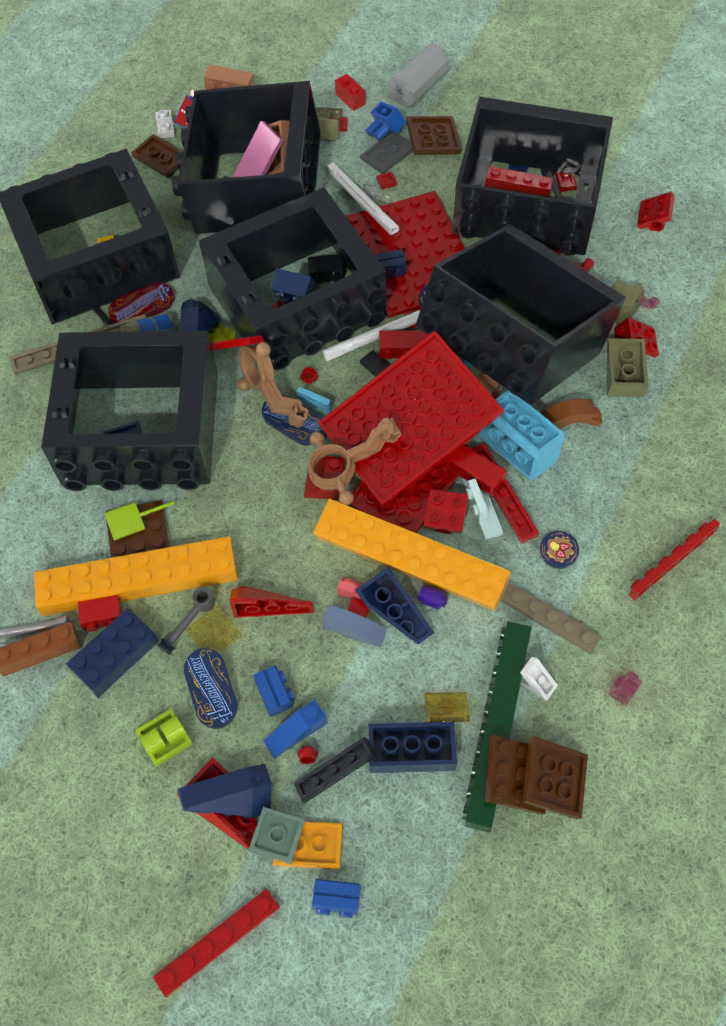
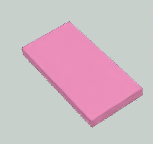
[233,121,284,177]

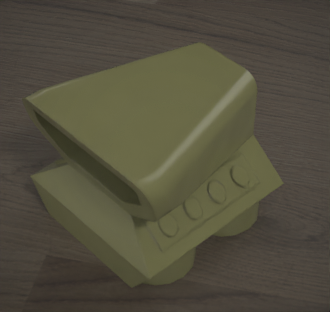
[611,280,645,327]

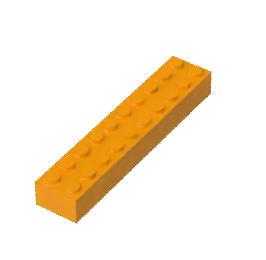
[313,499,511,612]
[34,536,238,617]

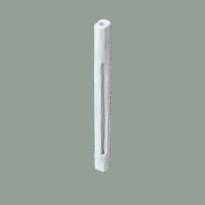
[327,162,399,235]
[322,310,420,361]

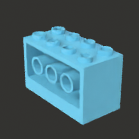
[478,390,565,481]

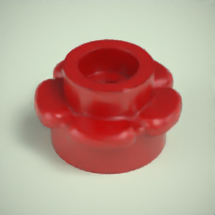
[300,367,318,384]
[297,746,318,765]

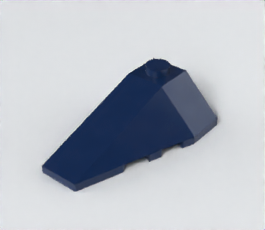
[179,299,220,334]
[355,567,434,644]
[177,764,272,819]

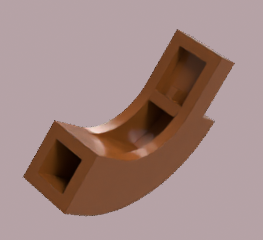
[540,399,603,429]

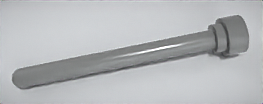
[0,615,70,637]

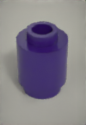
[417,585,449,610]

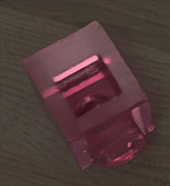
[608,671,642,707]

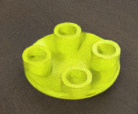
[209,323,236,343]

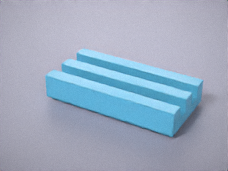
[296,387,332,414]

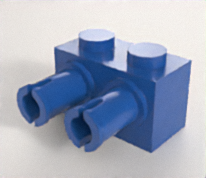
[365,101,407,141]

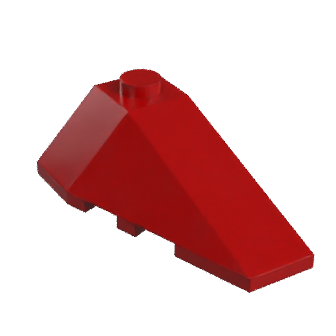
[230,586,314,618]
[177,757,257,849]

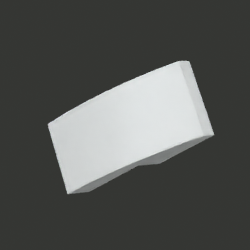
[155,110,175,139]

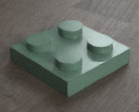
[249,807,306,865]

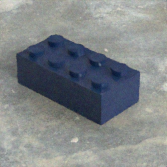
[271,268,321,304]
[66,608,159,698]
[368,721,457,773]

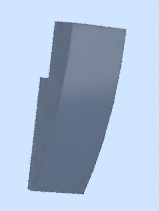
[322,605,387,647]

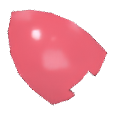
[337,577,363,600]

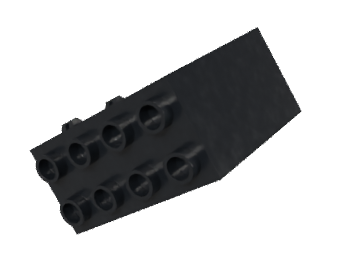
[172,81,321,234]
[452,96,613,256]
[0,148,180,325]
[199,187,386,370]
[416,224,626,405]
[41,330,218,491]

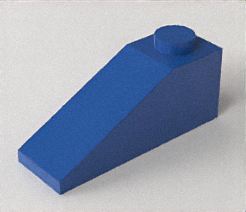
[263,700,328,758]

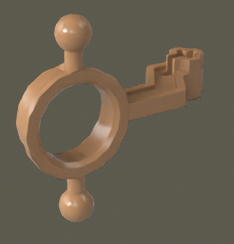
[237,342,309,428]
[308,417,401,505]

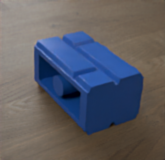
[253,666,295,717]
[312,879,361,918]

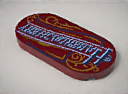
[108,283,175,323]

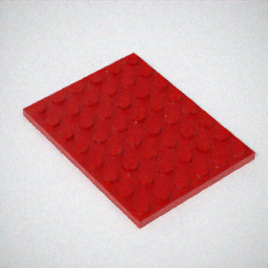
[346,191,465,318]
[317,331,505,507]

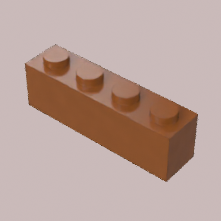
[0,622,82,677]

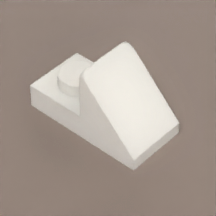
[520,657,558,701]

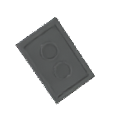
[360,132,413,174]

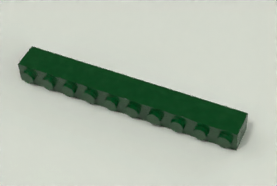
[462,621,532,833]

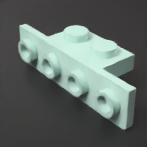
[462,478,503,540]

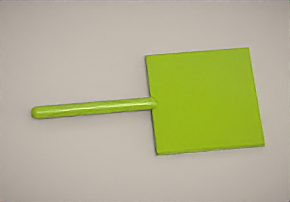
[104,501,175,541]

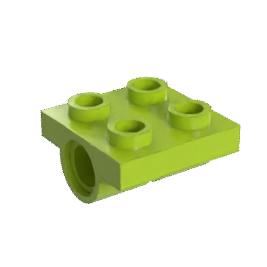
[135,708,193,767]

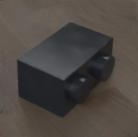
[308,254,343,284]

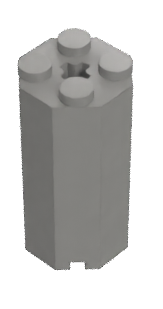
[388,43,450,108]

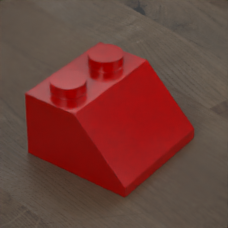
[304,456,346,501]

